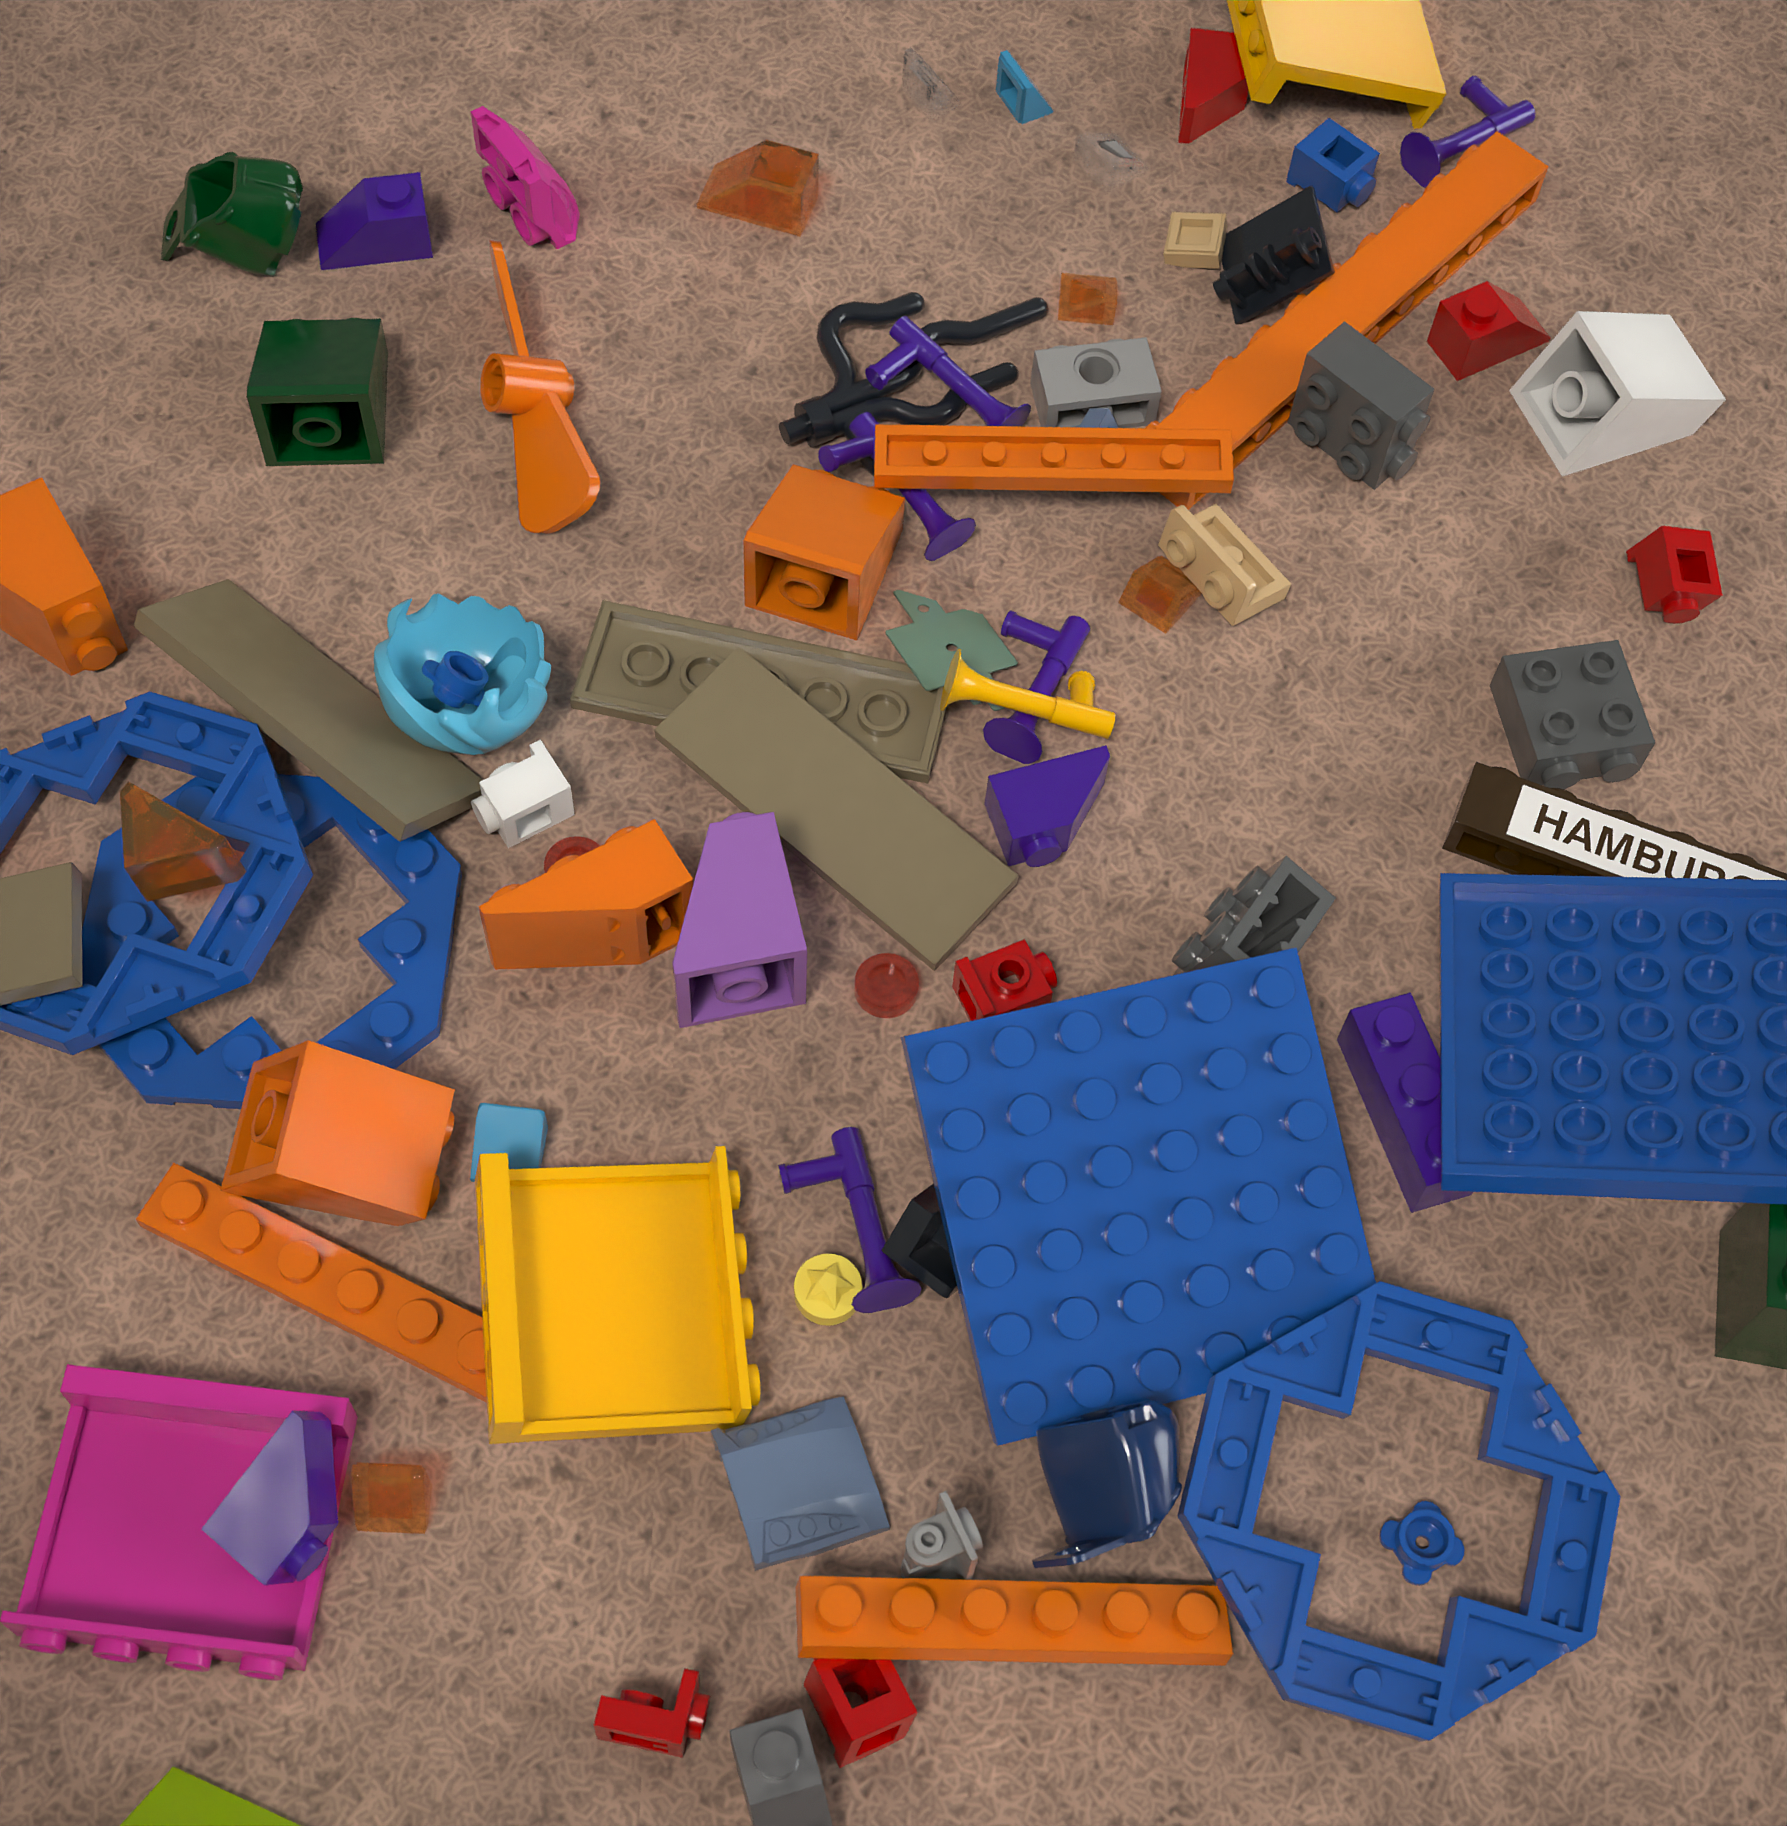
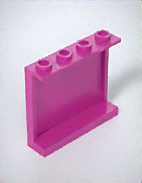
[0,1364,358,1681]

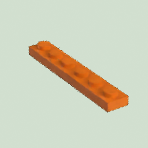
[874,424,1234,493]
[136,1163,487,1403]
[796,1576,1233,1666]

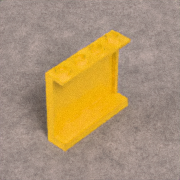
[1227,0,1446,129]
[475,1146,760,1444]

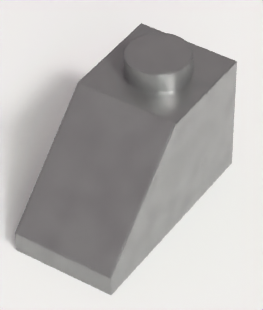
[729,1708,832,1826]

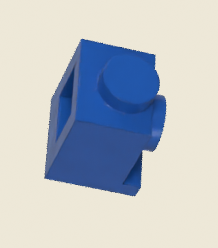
[1286,118,1380,212]

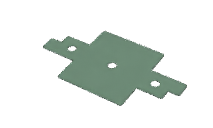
[885,590,1018,711]

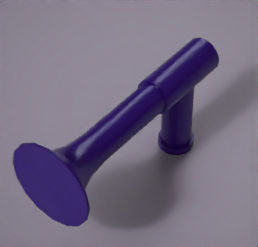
[1400,75,1536,187]
[865,316,1031,426]
[818,412,976,561]
[983,610,1090,764]
[778,1127,922,1313]

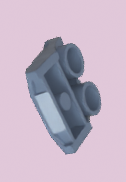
[711,1397,890,1571]

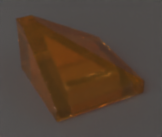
[1058,273,1117,325]

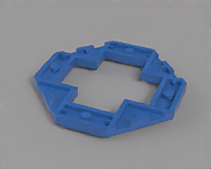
[0,691,313,1055]
[82,774,462,1109]
[1177,1281,1621,1742]

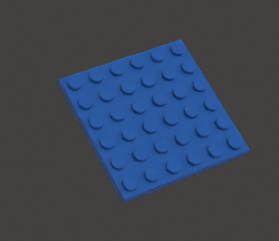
[1439,873,1787,1205]
[901,947,1376,1446]

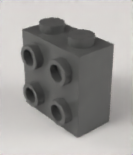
[1288,321,1435,490]
[1489,640,1656,789]
[1172,856,1336,975]

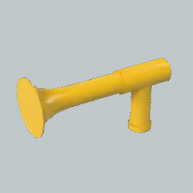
[940,649,1115,739]

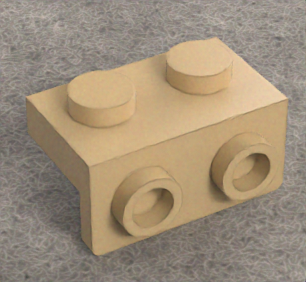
[1158,504,1291,626]

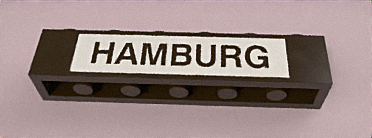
[1442,762,1787,880]

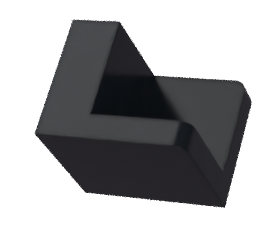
[881,1183,958,1298]

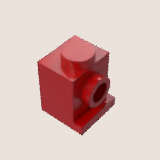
[1626,526,1723,624]
[952,939,1057,1021]
[803,1658,918,1768]

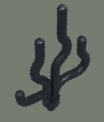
[779,292,1048,476]

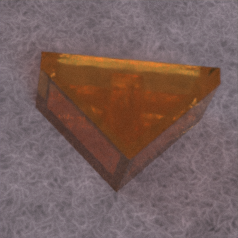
[120,781,246,902]

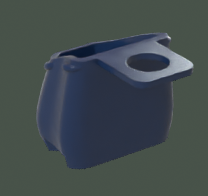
[1032,1400,1182,1568]

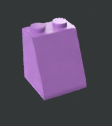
[673,812,807,1028]

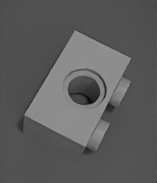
[1030,337,1162,428]

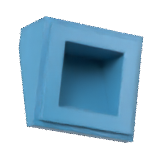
[996,50,1054,124]
[470,1103,548,1182]

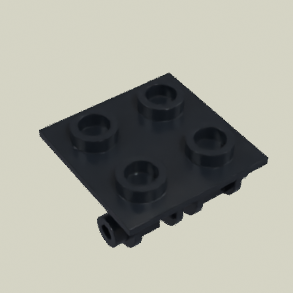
[1213,185,1335,325]

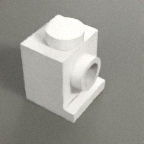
[471,740,575,848]

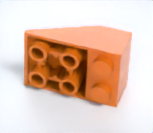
[478,819,693,970]

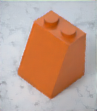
[743,464,905,640]
[0,477,128,676]
[220,1040,455,1226]

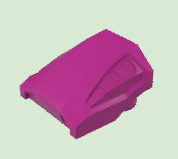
[470,106,580,250]

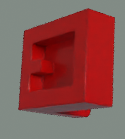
[594,1668,711,1758]

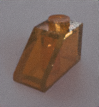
[697,140,819,237]

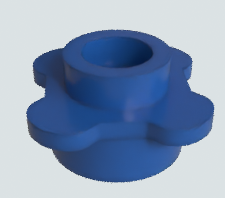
[422,651,489,708]
[1379,1501,1464,1586]

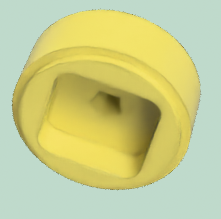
[794,1253,862,1325]

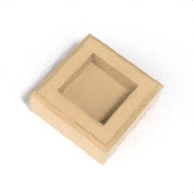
[1163,212,1227,269]

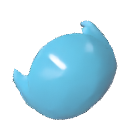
[374,593,551,755]

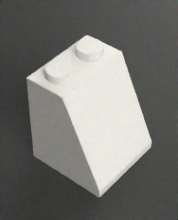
[1509,311,1726,477]

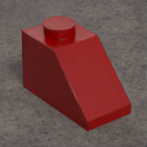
[1178,28,1249,144]
[1426,281,1551,381]

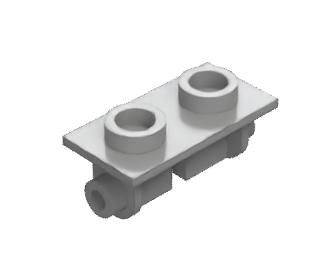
[901,1491,983,1580]

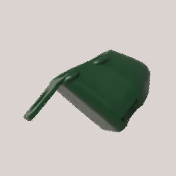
[161,152,303,277]

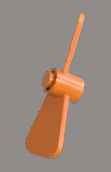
[480,240,600,534]

